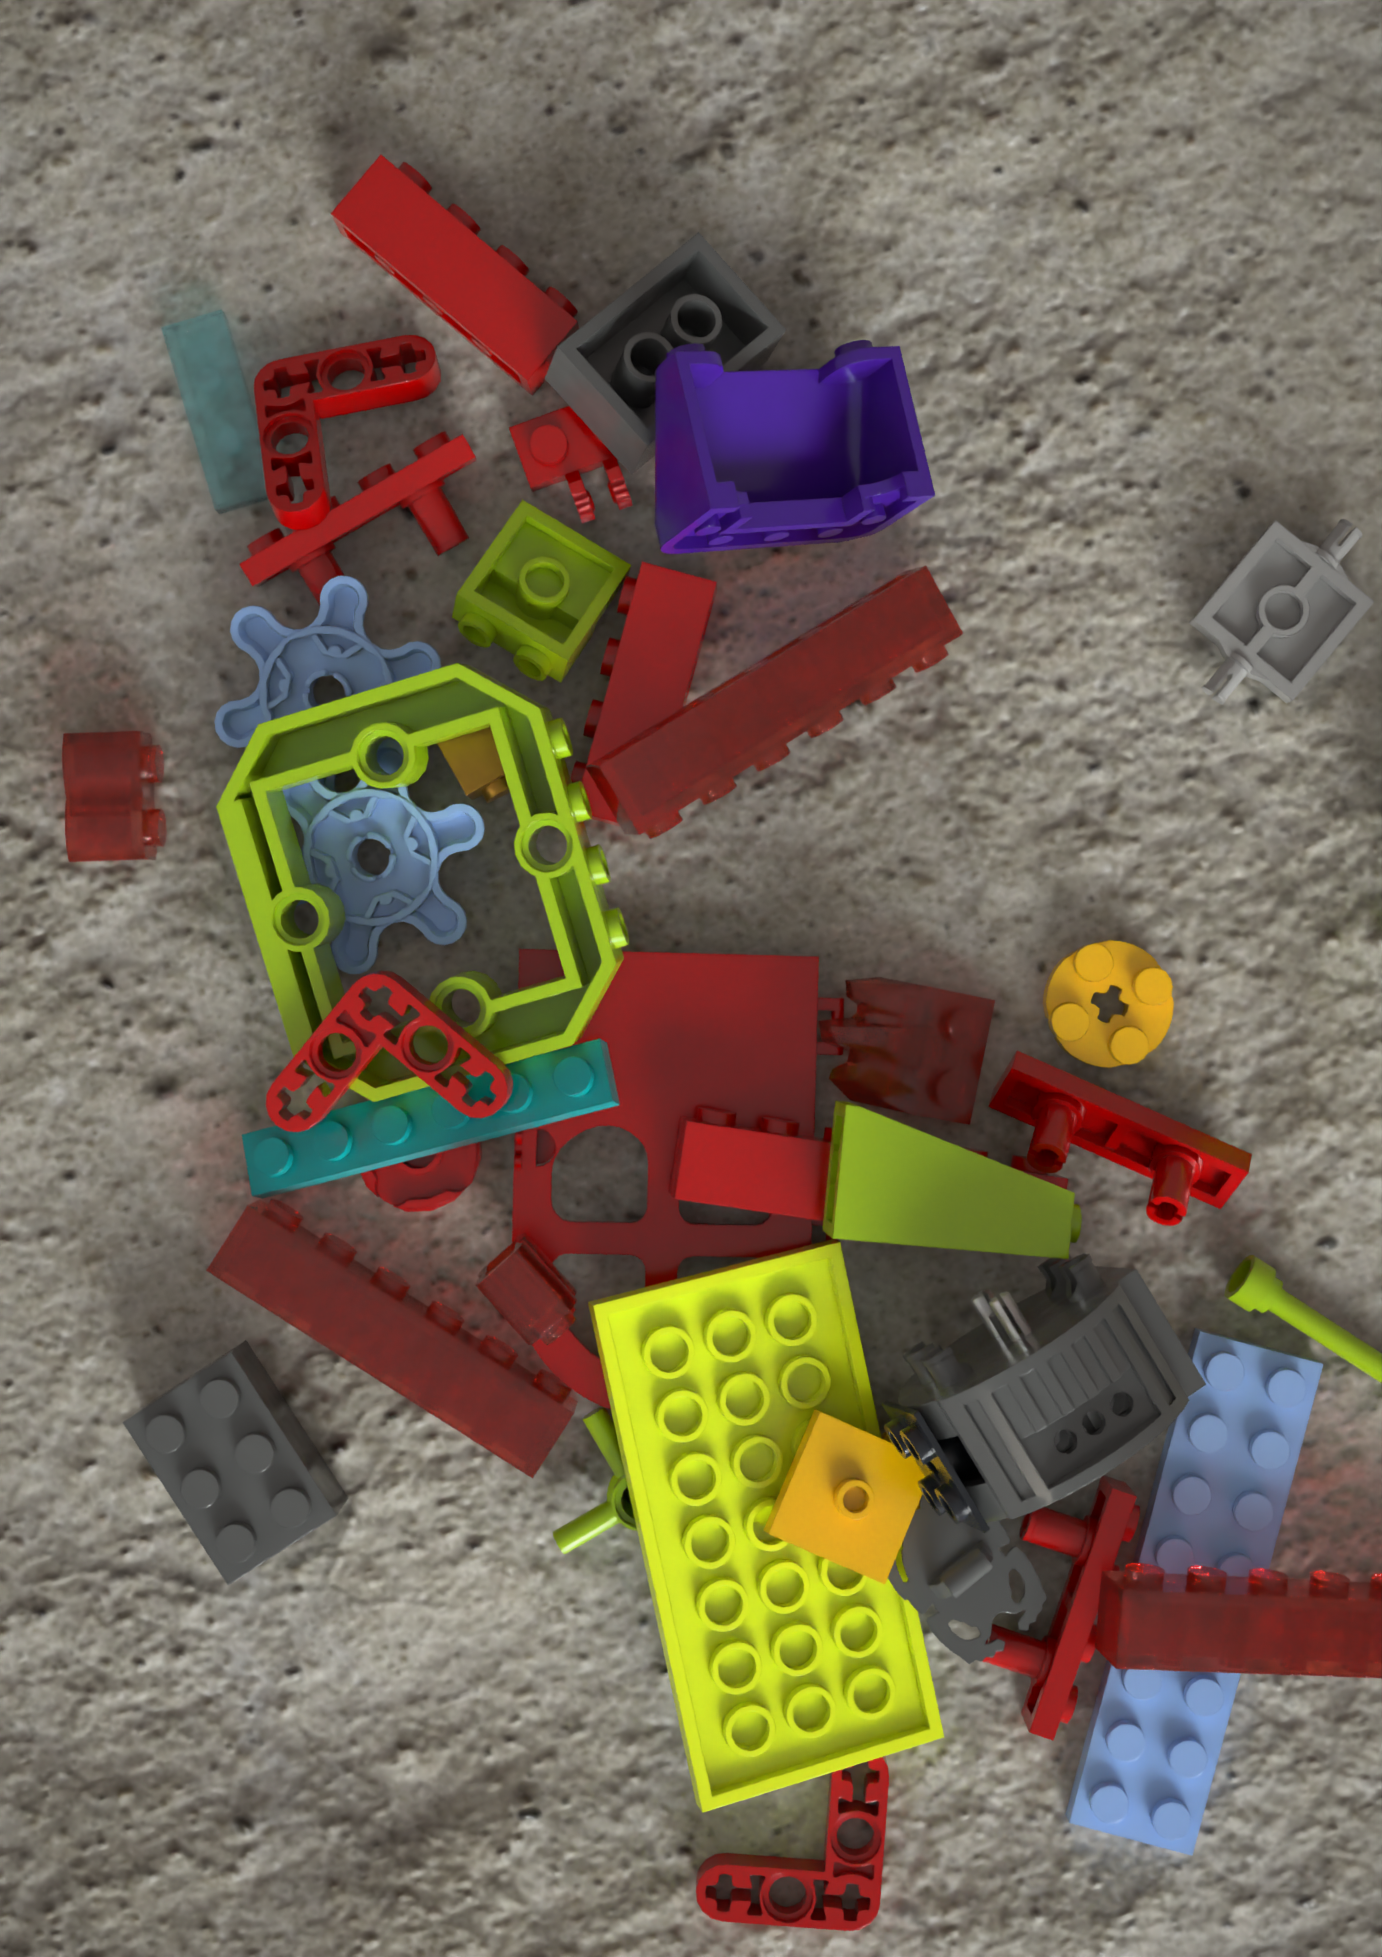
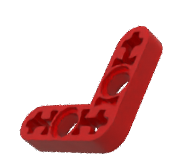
[254,335,441,530]
[266,970,513,1132]
[696,1756,889,1931]

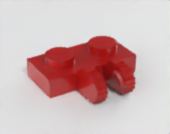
[509,406,633,524]

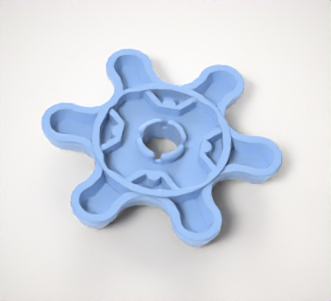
[214,575,442,791]
[283,739,485,974]

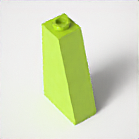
[822,1101,1082,1259]

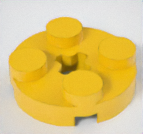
[1043,940,1174,1068]

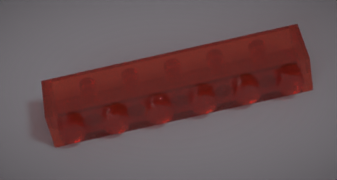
[586,566,963,839]
[206,1198,578,1478]
[1095,1563,1382,1678]

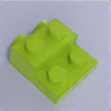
[452,499,632,683]

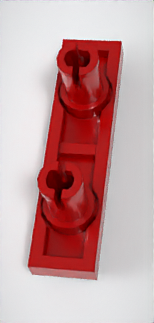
[239,431,476,606]
[988,1050,1252,1226]
[983,1475,1140,1741]

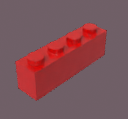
[331,154,579,396]
[570,561,717,835]

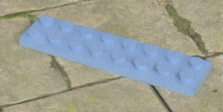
[1066,1328,1323,1856]

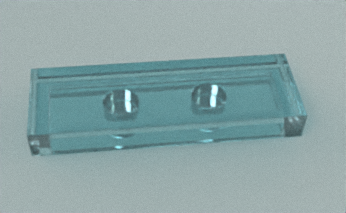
[161,309,269,514]

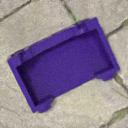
[655,340,935,554]

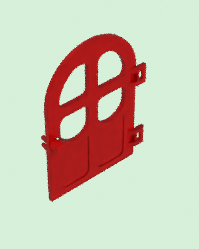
[511,949,844,1410]

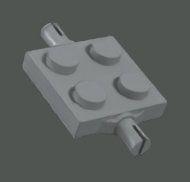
[1189,519,1375,704]

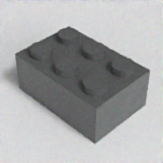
[545,232,786,475]
[123,1340,348,1585]

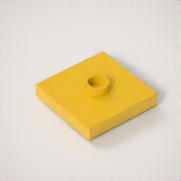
[764,1409,925,1584]

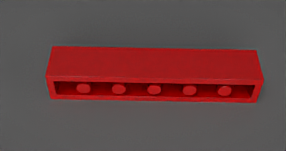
[669,1107,1068,1221]

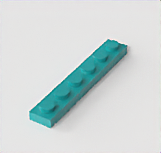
[242,1038,620,1199]

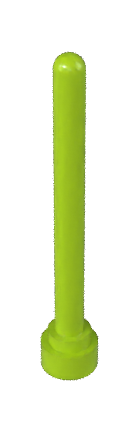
[1224,1255,1382,1383]

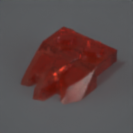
[819,977,995,1125]

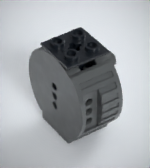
[882,1253,1206,1533]

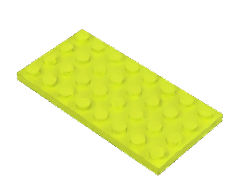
[588,1239,944,1812]

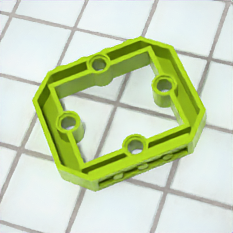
[216,663,629,1102]

